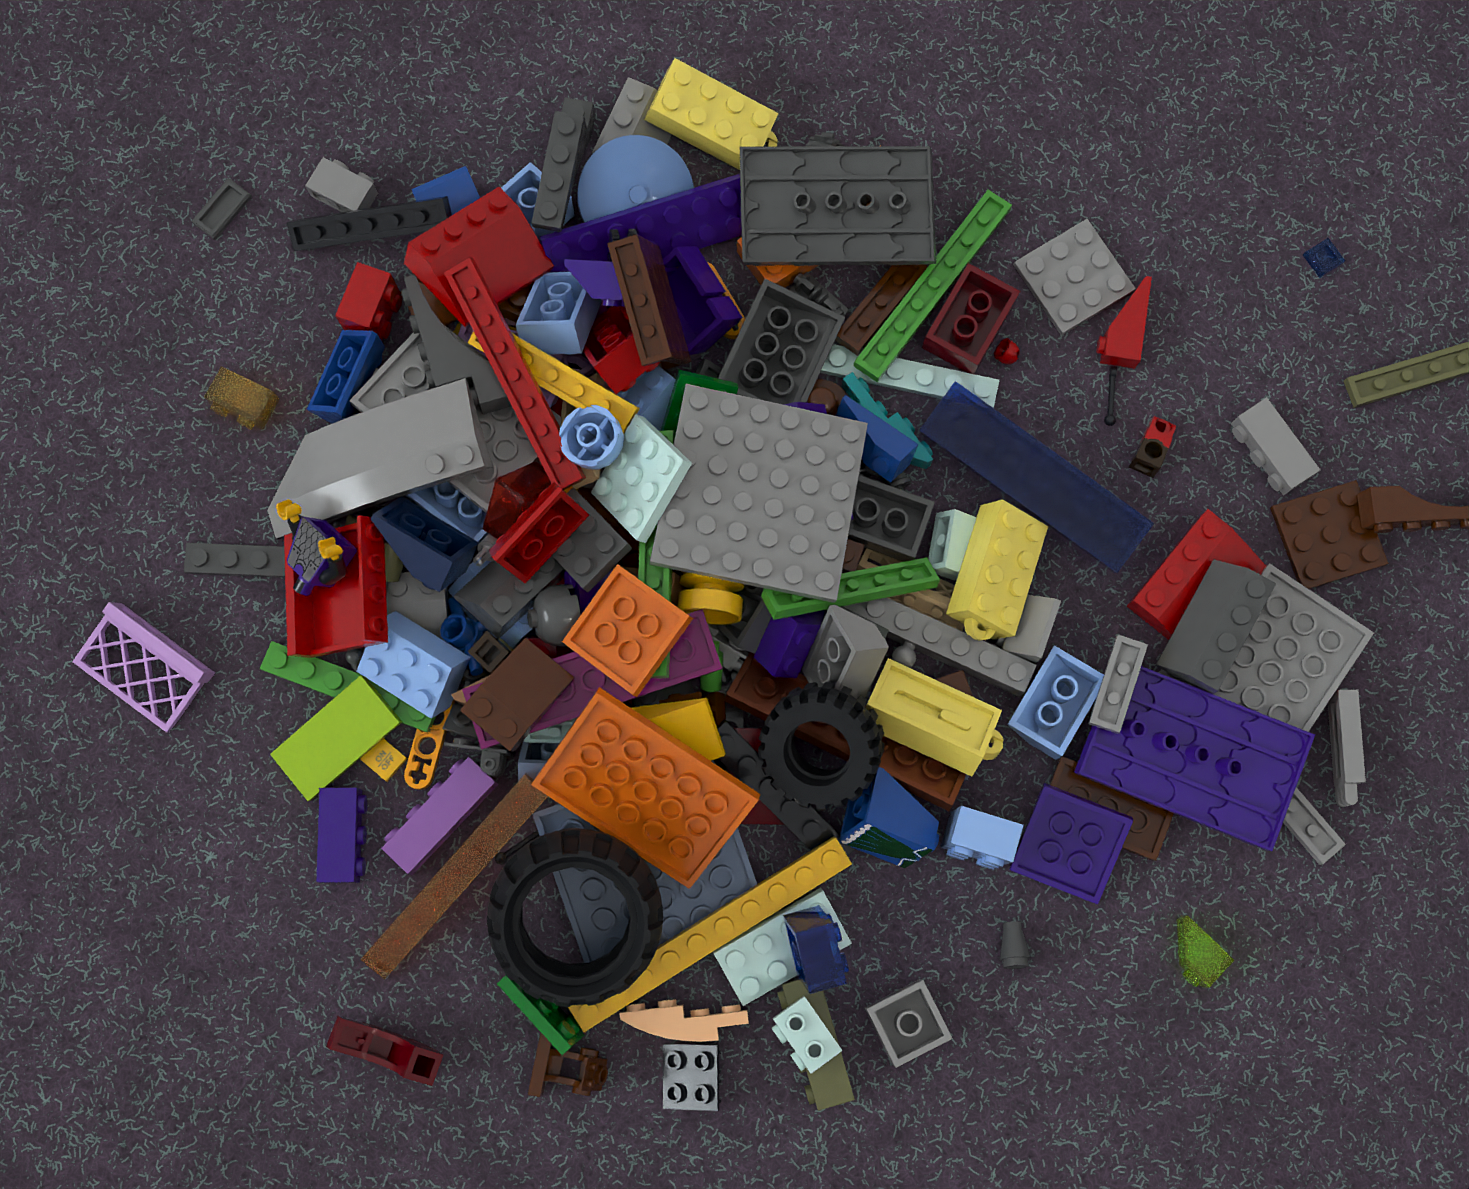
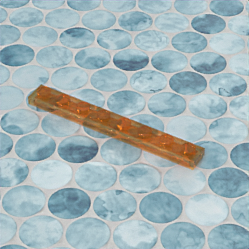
[361,773,548,980]

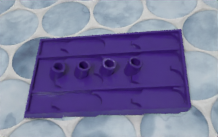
[1074,666,1315,851]

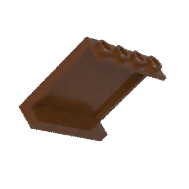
[607,234,692,370]

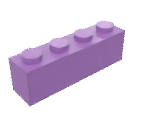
[381,757,499,875]

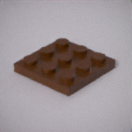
[1270,480,1389,589]

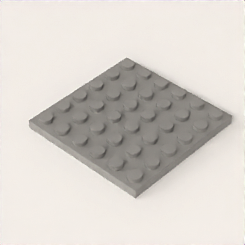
[649,384,868,603]

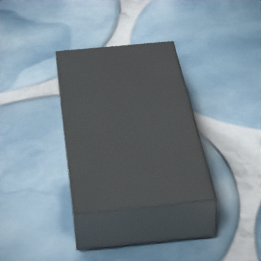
[191,178,252,241]

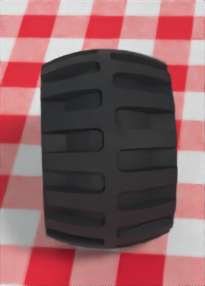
[487,828,663,1007]

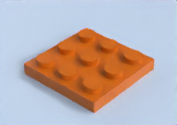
[562,564,693,697]

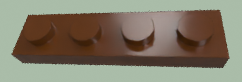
[835,264,928,356]

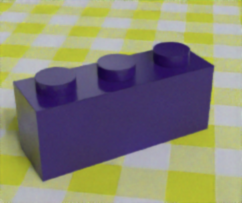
[316,788,367,883]

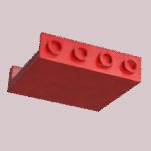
[284,515,388,658]

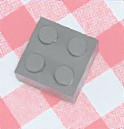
[864,979,953,1068]

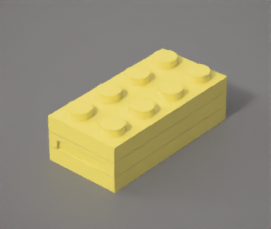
[644,58,778,170]
[946,499,1048,641]
[866,658,1004,776]

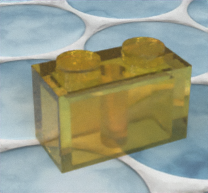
[204,366,280,430]

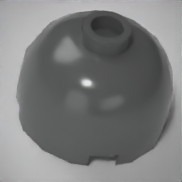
[527,584,581,647]

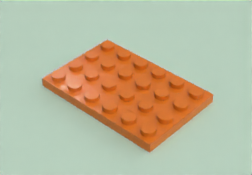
[531,687,761,889]

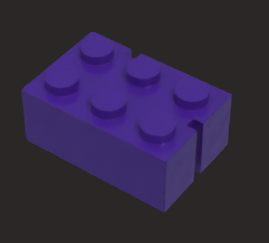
[663,246,743,355]

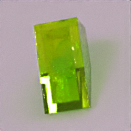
[1177,915,1234,988]

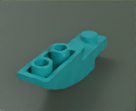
[841,372,933,469]

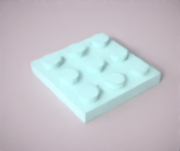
[591,414,692,543]

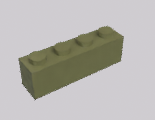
[777,974,855,1111]

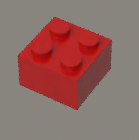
[335,262,403,341]

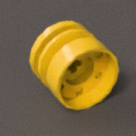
[677,571,744,625]

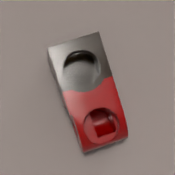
[1129,416,1176,478]

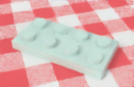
[713,888,852,1006]

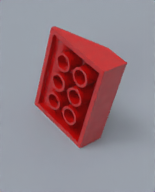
[404,187,554,327]
[1127,509,1266,640]

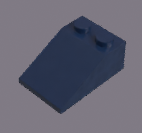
[371,496,479,592]

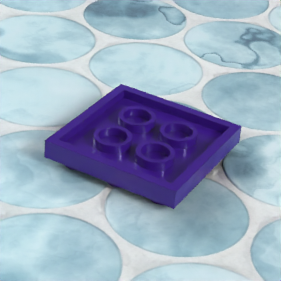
[1010,783,1133,905]

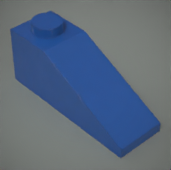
[835,395,919,482]

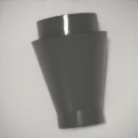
[1000,921,1031,969]

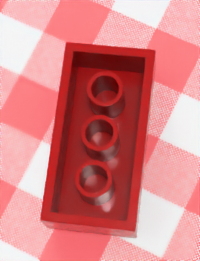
[583,306,660,395]

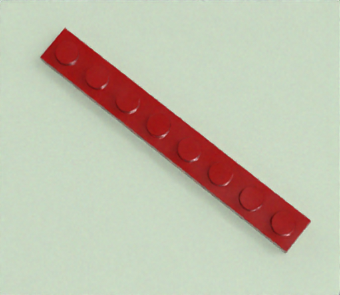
[444,257,586,490]

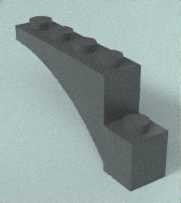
[531,97,596,232]
[401,274,512,415]

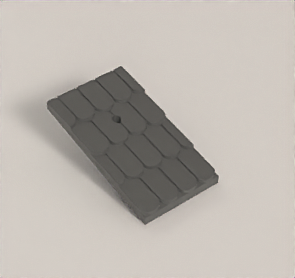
[740,146,936,266]

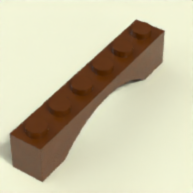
[1357,486,1469,533]

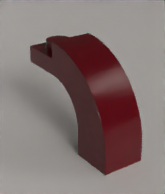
[326,1016,443,1086]

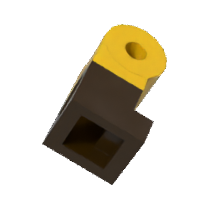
[468,631,513,673]

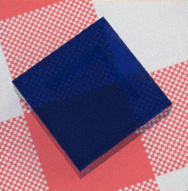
[1303,238,1345,278]

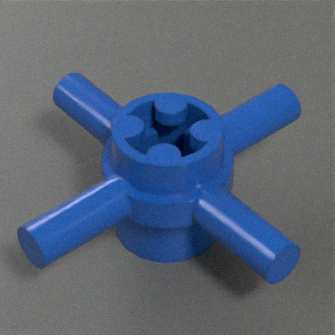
[440,597,487,676]

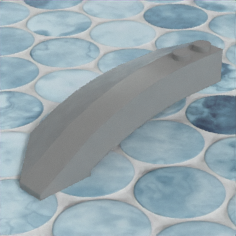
[267,378,493,539]

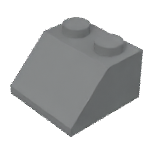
[995,595,1061,664]

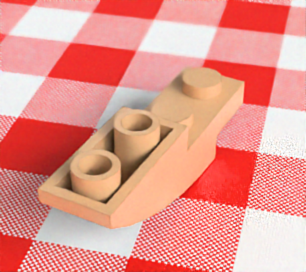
[620,999,749,1042]

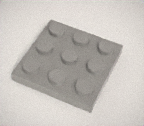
[1013,219,1136,336]

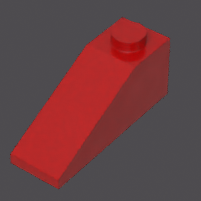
[1096,276,1152,369]

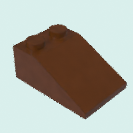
[460,638,575,752]

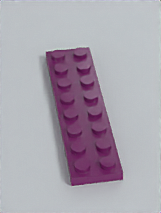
[462,609,722,750]

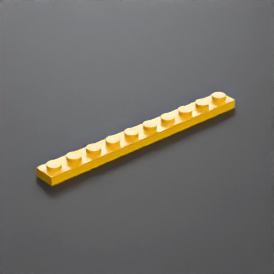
[568,836,852,1032]

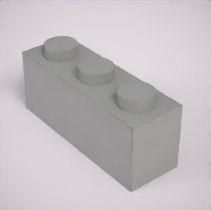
[1231,397,1320,496]

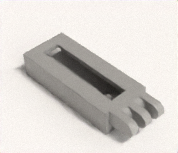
[1328,689,1366,807]

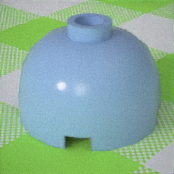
[559,405,624,470]

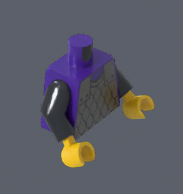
[276,499,358,596]

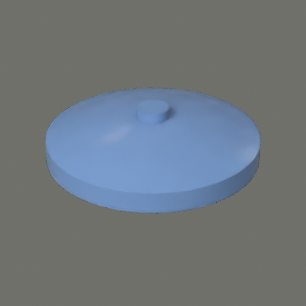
[577,135,694,222]

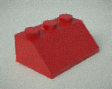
[489,481,589,584]

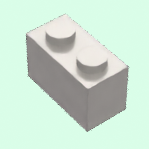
[305,157,378,212]

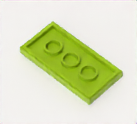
[270,675,402,802]

